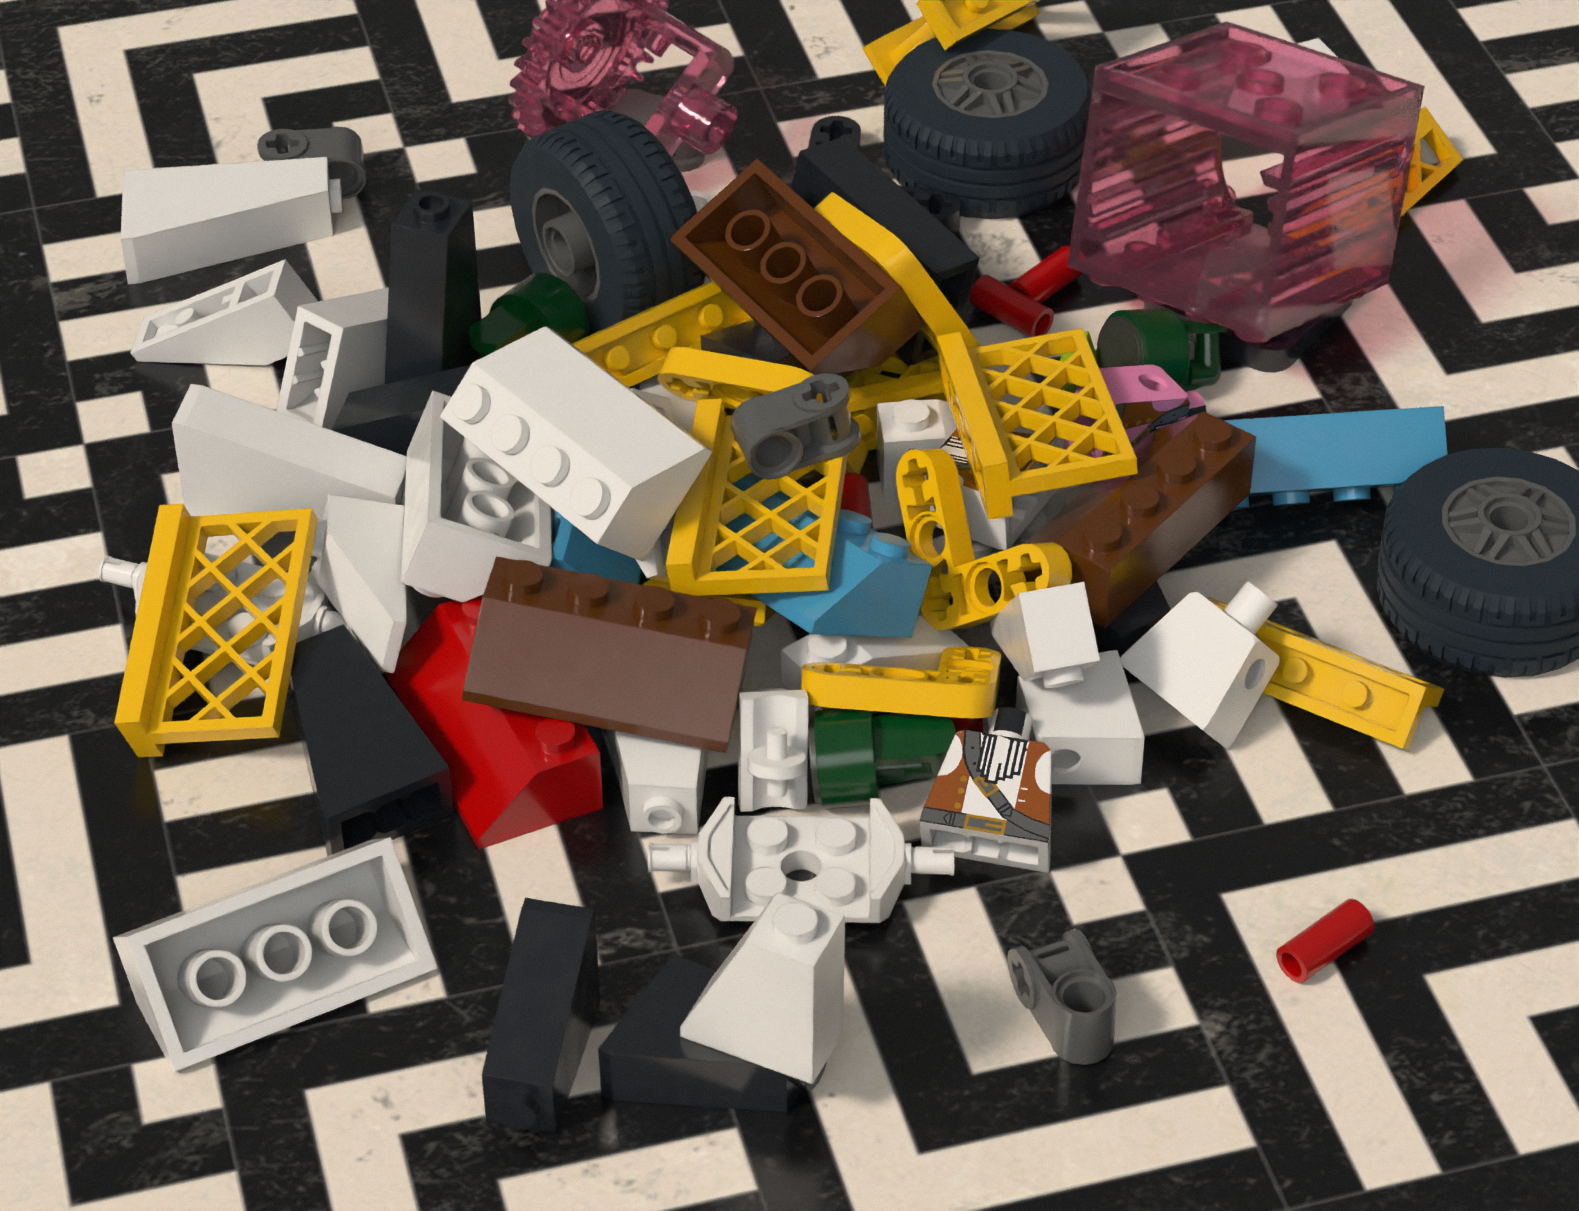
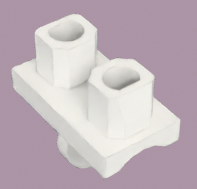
[738,688,809,812]

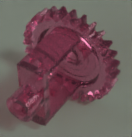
[508,0,737,156]

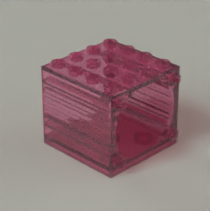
[1067,21,1425,343]

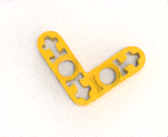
[814,192,981,352]
[657,346,869,476]
[896,448,1072,630]
[801,646,1001,719]

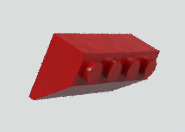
[384,595,603,849]

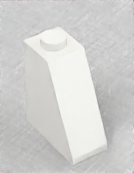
[276,287,389,430]
[680,892,845,1084]

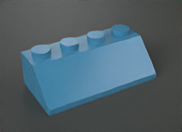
[1224,406,1447,509]
[716,472,933,638]

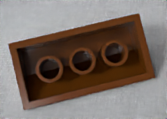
[670,159,925,375]
[1024,411,1256,628]
[462,556,757,753]

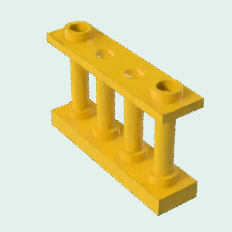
[862,0,1041,87]

